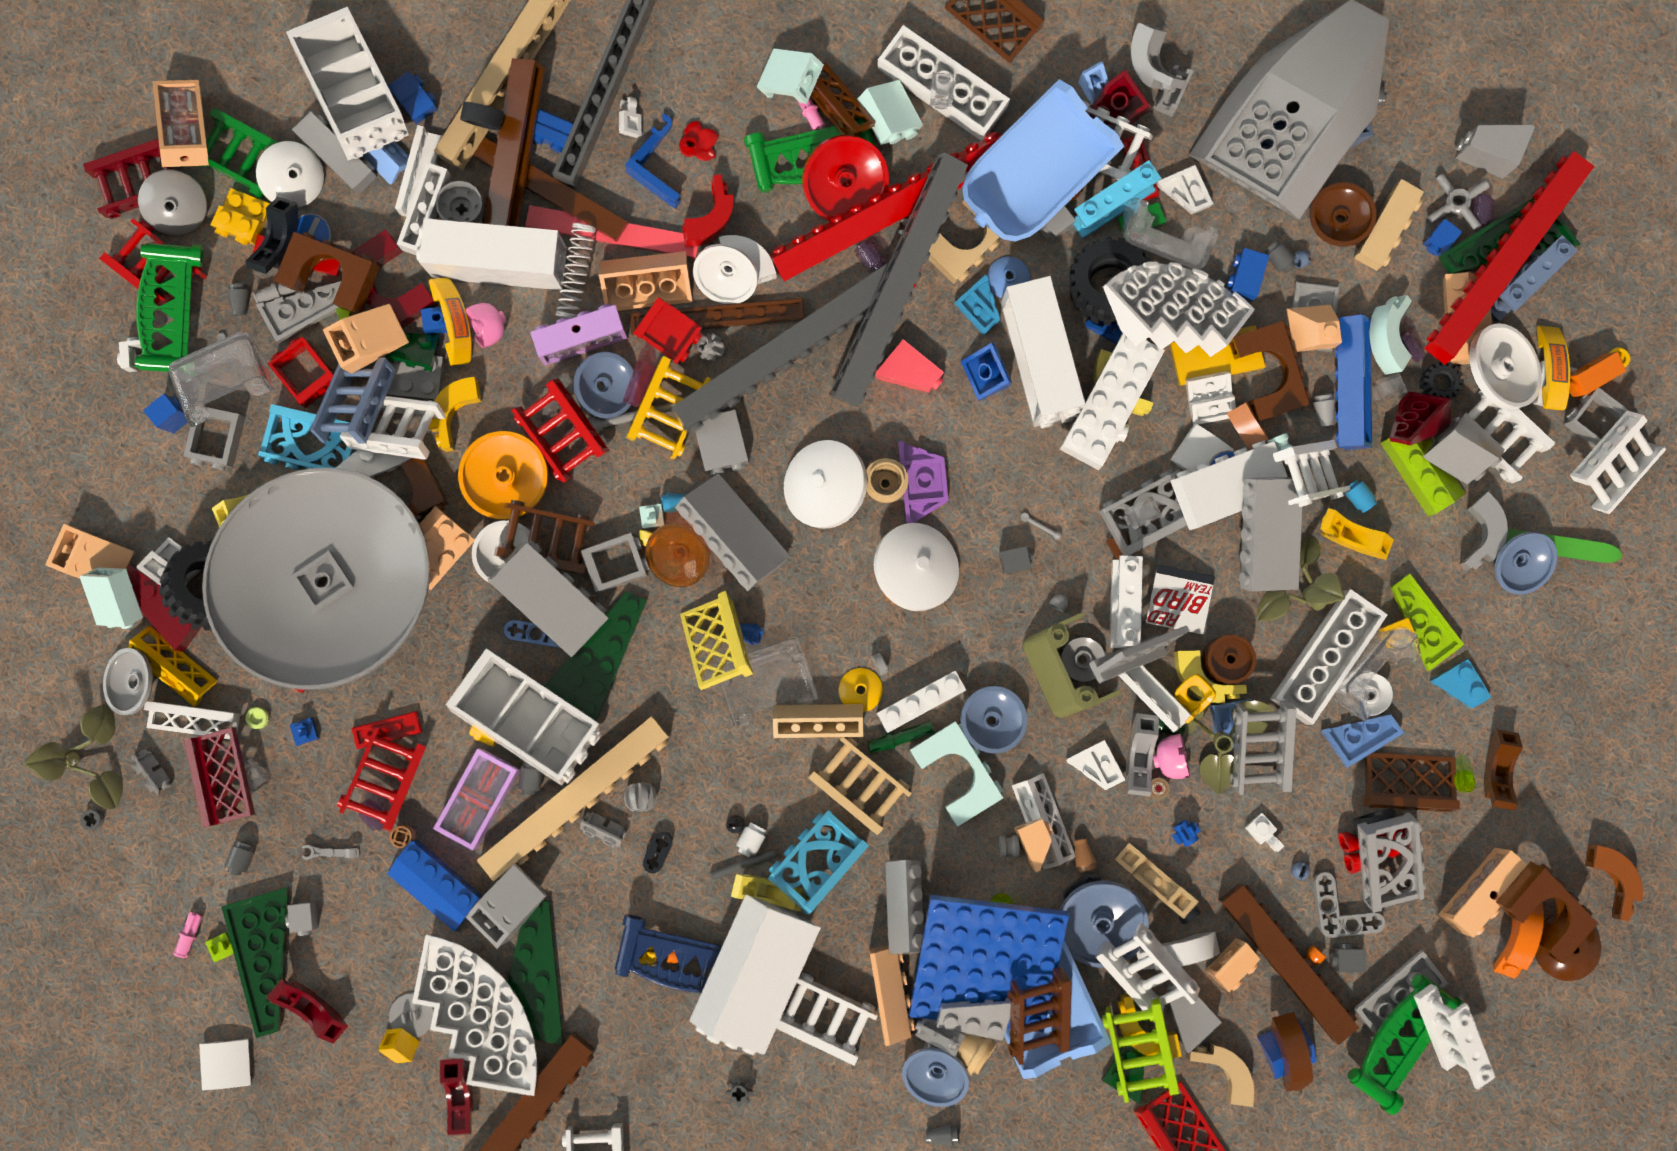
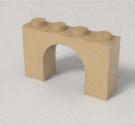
[929,200,1001,284]

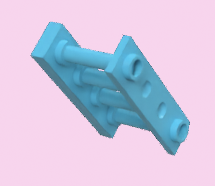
[1073,161,1161,239]

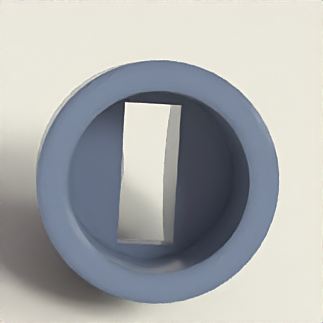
[1293,250,1311,269]
[1291,862,1310,880]

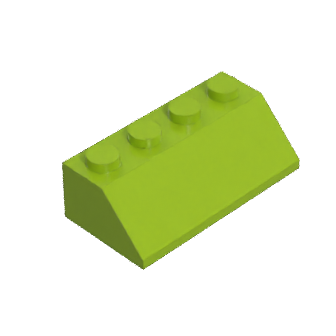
[1381,437,1466,517]

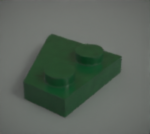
[1102,1045,1145,1104]

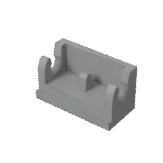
[1153,65,1193,117]

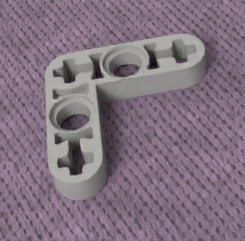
[1313,871,1385,938]

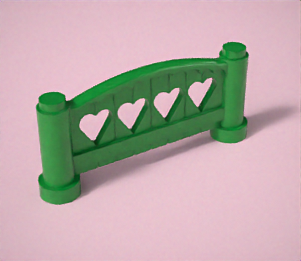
[743,110,876,193]
[135,243,204,377]
[1348,974,1465,1115]

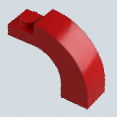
[682,174,733,247]

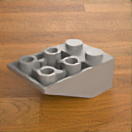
[466,863,547,949]

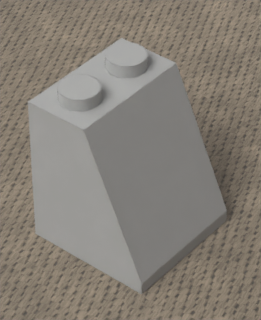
[1456,125,1535,178]
[1423,413,1505,484]

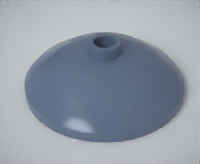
[574,352,637,418]
[1494,532,1558,595]
[961,686,1027,753]
[902,1048,970,1107]

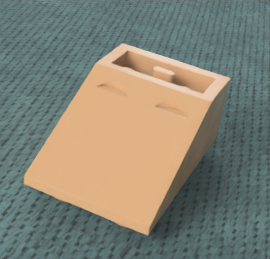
[323,304,409,374]
[45,524,135,579]

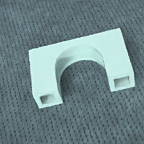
[909,721,1004,826]

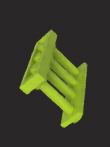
[1102,998,1179,1103]

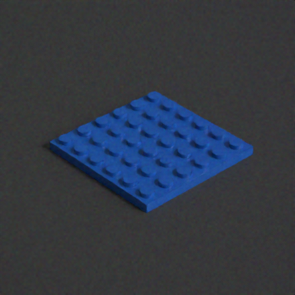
[909,895,1069,1033]

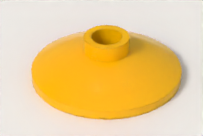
[839,668,883,712]

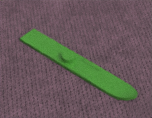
[1505,528,1622,563]

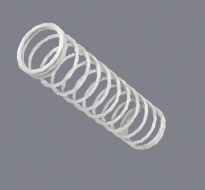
[555,223,596,319]

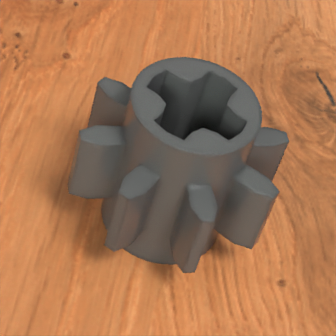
[725,1077,754,1108]

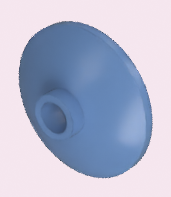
[987,257,1030,298]

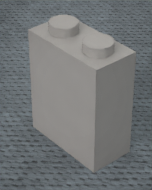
[696,410,749,476]

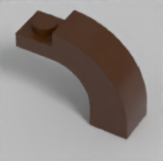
[1484,729,1523,811]
[1271,1012,1313,1092]

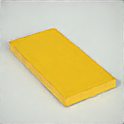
[1169,325,1265,386]

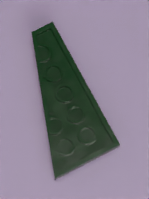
[1438,198,1581,274]
[221,887,289,1038]
[508,900,564,1045]

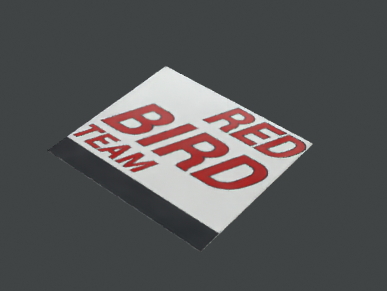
[1146,564,1215,634]

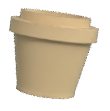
[866,458,908,503]
[956,1032,997,1076]

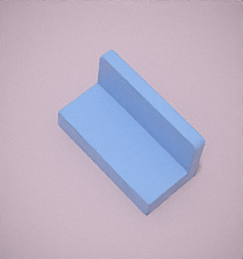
[362,142,409,184]

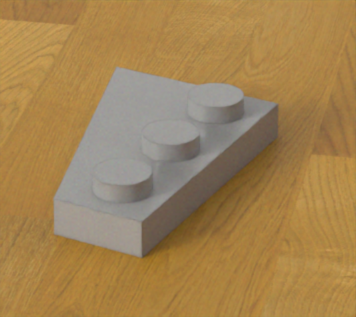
[936,998,1010,1041]

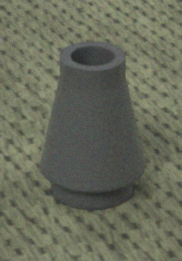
[226,284,249,316]
[926,1124,959,1147]

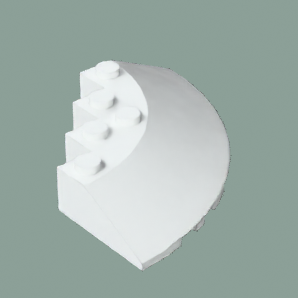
[1103,261,1255,357]
[412,934,537,1096]

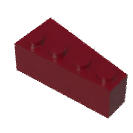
[125,564,202,652]

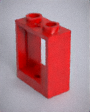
[267,337,334,408]

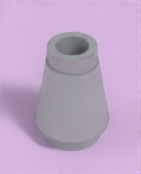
[1313,394,1335,426]

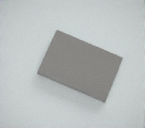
[1289,281,1339,352]

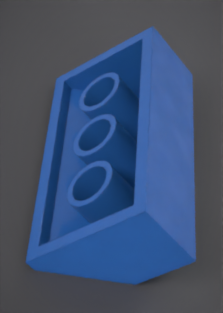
[387,839,483,932]

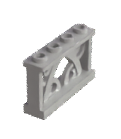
[1099,469,1187,556]
[1357,813,1426,913]

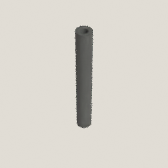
[710,849,776,880]

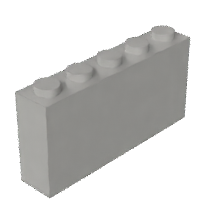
[675,473,790,591]
[1239,477,1304,592]
[487,540,608,657]

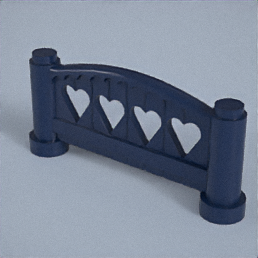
[614,914,723,993]

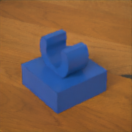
[289,718,319,746]

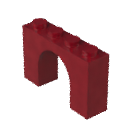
[353,229,438,329]

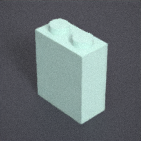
[857,80,923,145]
[79,567,143,629]

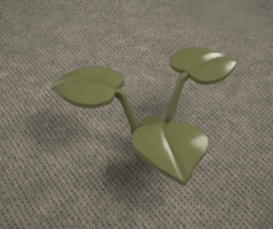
[1257,536,1345,622]
[1184,698,1273,794]
[24,704,123,809]

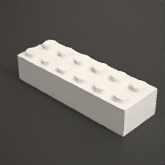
[877,25,1010,141]
[1060,333,1165,470]
[1270,589,1387,725]

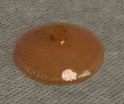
[645,523,710,587]

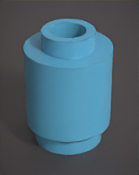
[1345,479,1378,513]

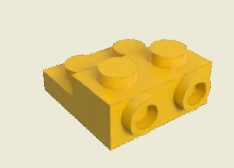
[211,188,270,246]

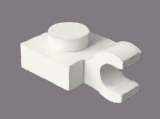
[619,97,642,138]
[1244,813,1284,852]

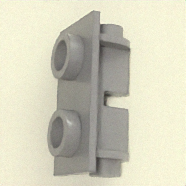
[130,749,171,796]
[580,812,628,848]
[915,1019,965,1057]

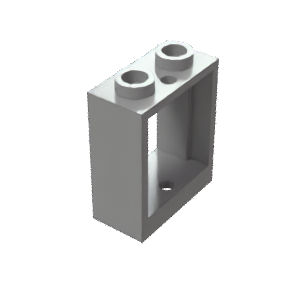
[1564,388,1629,448]
[183,405,245,471]
[581,533,650,594]

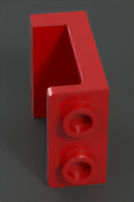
[633,297,703,364]

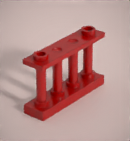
[99,218,207,306]
[511,378,610,483]
[337,727,426,832]

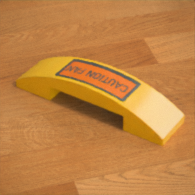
[429,278,471,365]
[1537,326,1570,411]

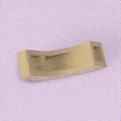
[1186,1042,1254,1107]

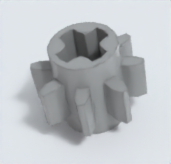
[697,333,725,362]

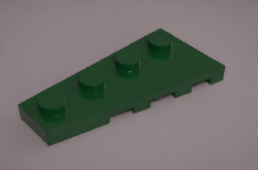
[383,333,439,372]

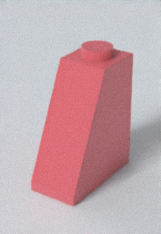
[875,339,944,393]

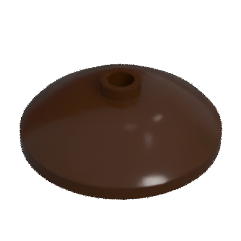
[1310,182,1377,247]
[1535,915,1601,981]

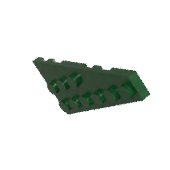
[544,592,647,722]

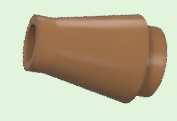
[1074,839,1097,873]

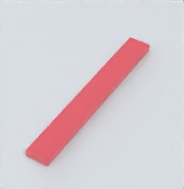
[525,205,699,259]

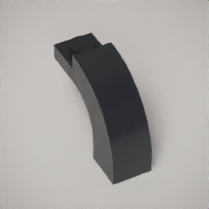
[246,196,298,274]

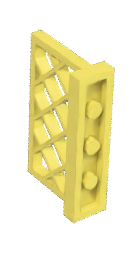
[680,591,753,690]

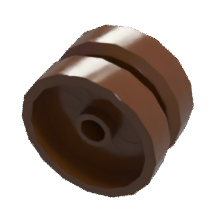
[1201,635,1256,684]

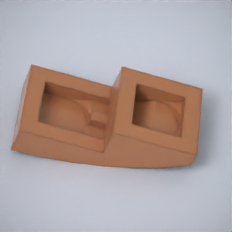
[1226,402,1270,450]

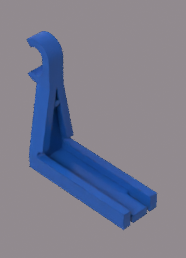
[625,114,681,209]

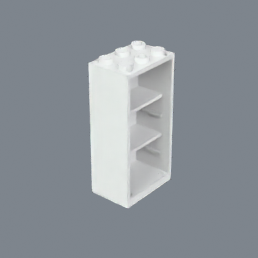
[286,7,409,160]
[416,218,567,290]
[1001,276,1085,429]
[446,649,601,786]
[689,894,820,1055]

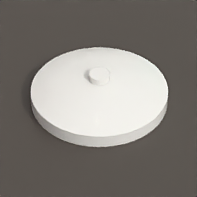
[1469,323,1542,410]
[784,440,867,529]
[874,523,959,611]

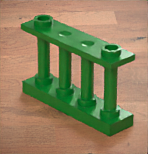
[201,107,279,198]

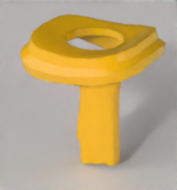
[1174,674,1216,723]

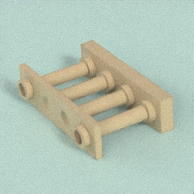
[808,737,912,835]

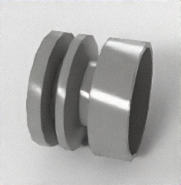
[436,181,486,224]

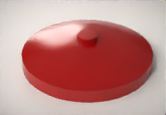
[802,135,889,221]

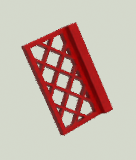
[1134,1081,1225,1151]

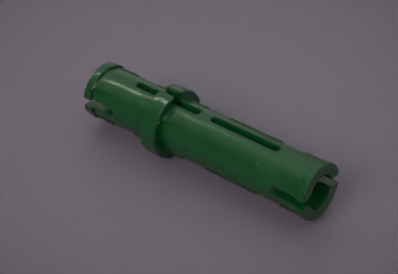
[867,720,935,755]

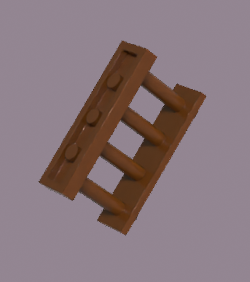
[494,500,595,574]
[1008,967,1071,1065]

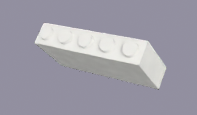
[1171,440,1288,530]

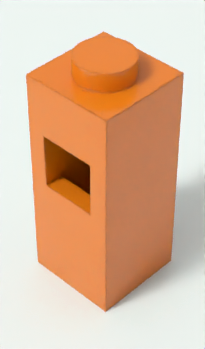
[1569,352,1626,397]

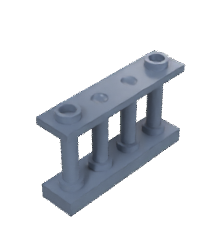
[1491,235,1578,322]
[310,357,396,444]

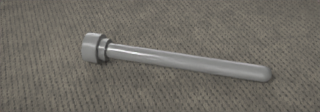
[588,403,675,433]

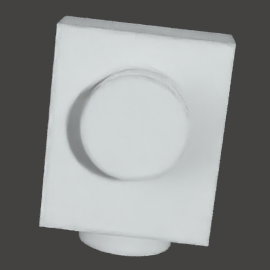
[117,337,141,372]

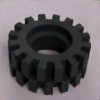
[1419,362,1464,399]

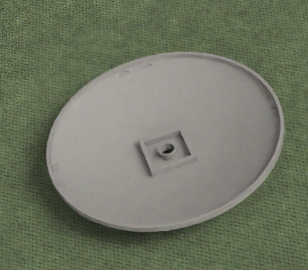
[203,468,430,690]

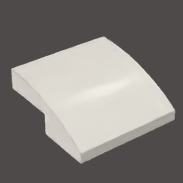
[1185,371,1236,425]
[1171,424,1234,473]
[137,537,201,586]
[199,1038,251,1090]

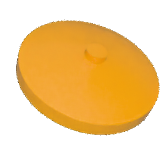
[458,431,548,520]

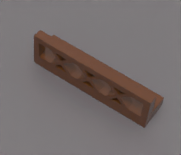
[810,62,876,137]

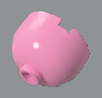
[466,303,506,348]
[1153,734,1190,779]

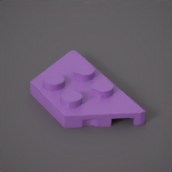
[898,441,949,524]

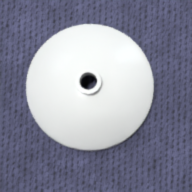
[256,141,324,207]
[693,244,758,304]
[471,520,538,583]

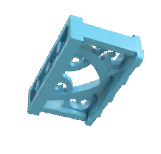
[258,404,355,470]
[767,810,869,915]

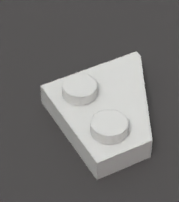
[1156,165,1213,214]
[1066,740,1126,790]

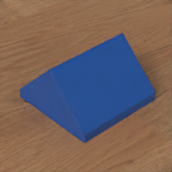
[961,342,1012,401]
[1257,1019,1317,1079]

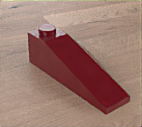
[1088,70,1153,130]
[1390,391,1451,445]

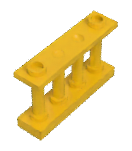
[625,356,711,460]

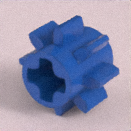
[1172,819,1201,847]

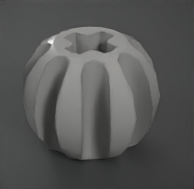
[624,783,657,812]

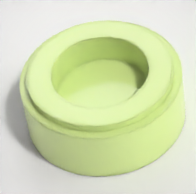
[245,707,270,729]

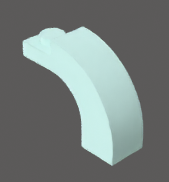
[1369,295,1412,375]

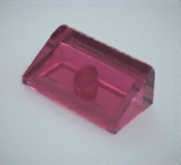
[623,360,656,408]

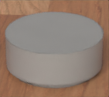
[871,653,888,676]

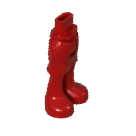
[1338,828,1407,874]

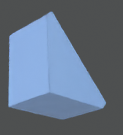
[1078,62,1109,105]

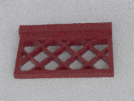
[184,727,255,828]

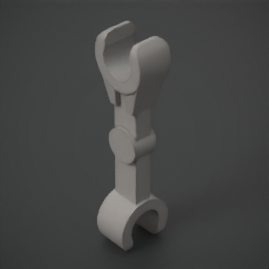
[302,844,359,860]

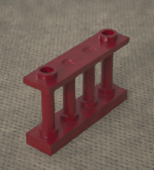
[83,138,173,219]

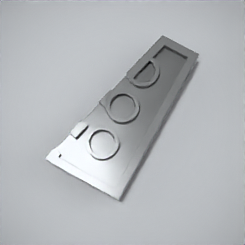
[256,281,341,343]

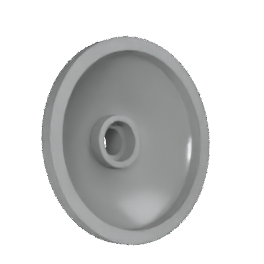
[138,169,207,236]
[103,648,153,715]

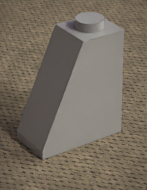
[1165,982,1222,1053]

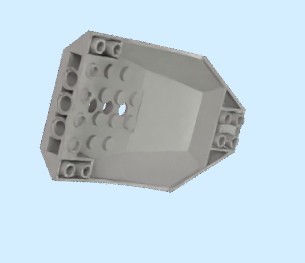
[1189,0,1389,220]

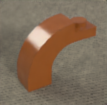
[1585,844,1643,922]

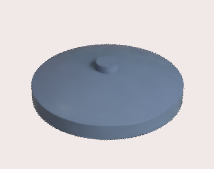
[1060,880,1149,968]

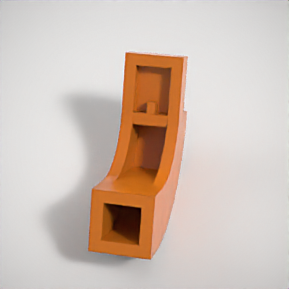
[1493,903,1544,979]

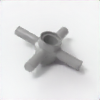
[1428,174,1490,230]

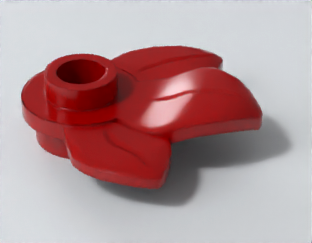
[679,121,719,161]

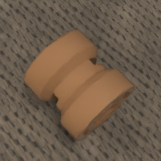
[389,825,417,848]

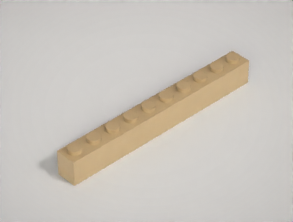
[434,0,571,171]
[476,716,670,882]

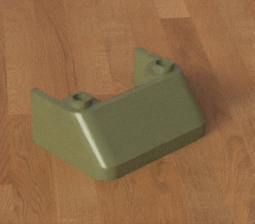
[1022,612,1121,718]

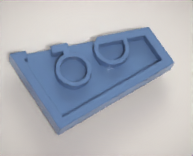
[1321,714,1404,769]

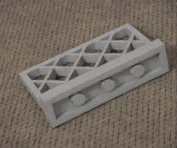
[1089,625,1190,684]

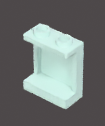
[757,49,824,104]

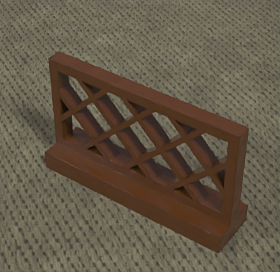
[945,0,1044,64]
[1364,753,1460,812]

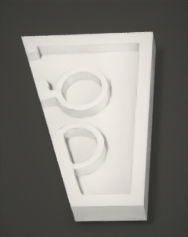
[336,431,411,479]

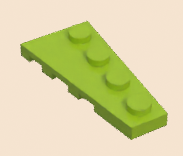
[1390,574,1464,671]

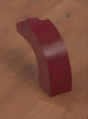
[267,979,348,1044]
[440,1058,474,1136]

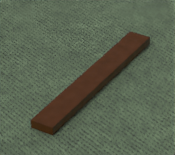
[472,137,628,242]
[630,298,805,335]

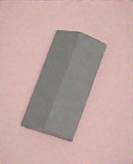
[1354,950,1448,1035]

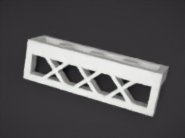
[395,125,443,217]
[1119,665,1191,732]
[144,701,241,739]
[1012,773,1075,869]

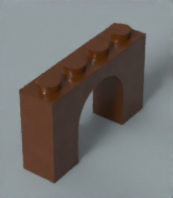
[274,232,380,314]
[1229,321,1310,421]
[401,458,448,522]
[1496,861,1598,964]

